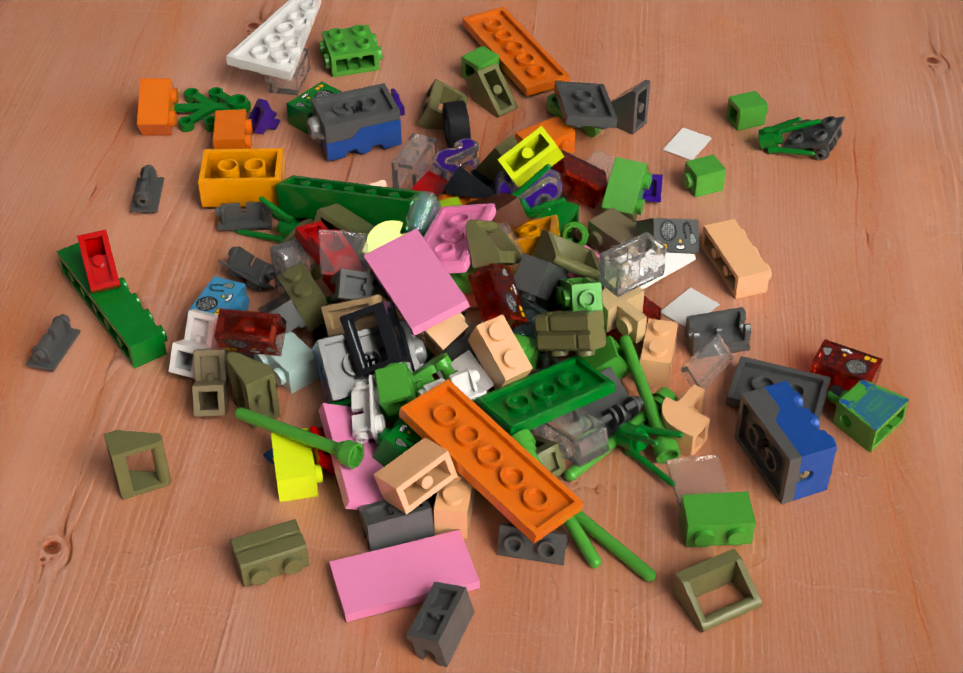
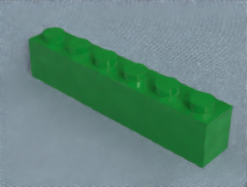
[276,175,429,234]
[57,243,168,369]

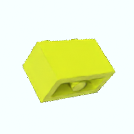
[497,126,565,187]
[271,428,323,502]

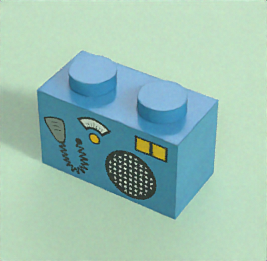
[187,276,250,342]

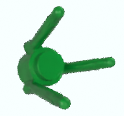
[758,117,821,156]
[511,164,566,218]
[236,196,300,243]
[615,422,683,487]

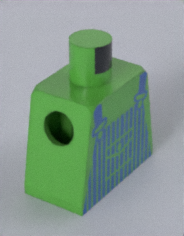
[827,380,909,453]

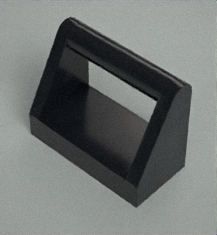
[444,163,500,198]
[340,301,412,377]

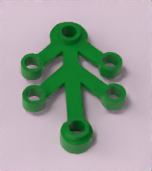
[174,87,251,132]

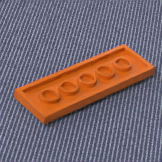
[462,6,570,96]
[399,379,584,544]

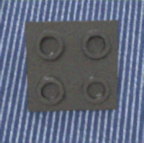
[782,116,845,160]
[572,367,644,446]

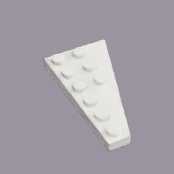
[226,0,322,81]

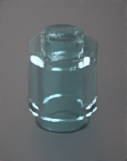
[405,191,441,236]

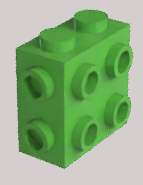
[319,25,383,77]
[555,277,604,329]

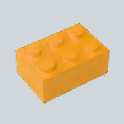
[198,148,286,208]

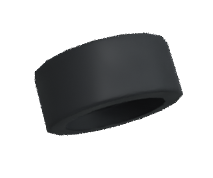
[442,100,471,150]

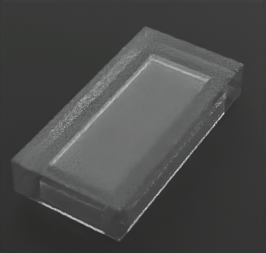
[680,334,734,389]

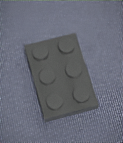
[554,81,618,129]
[726,356,831,421]

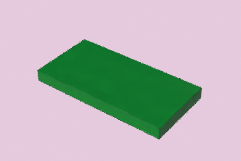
[475,355,615,436]

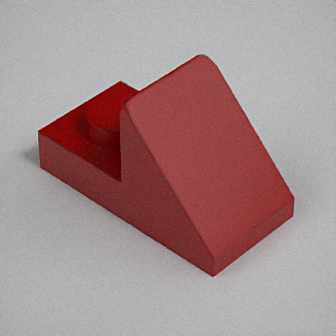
[77,229,121,294]

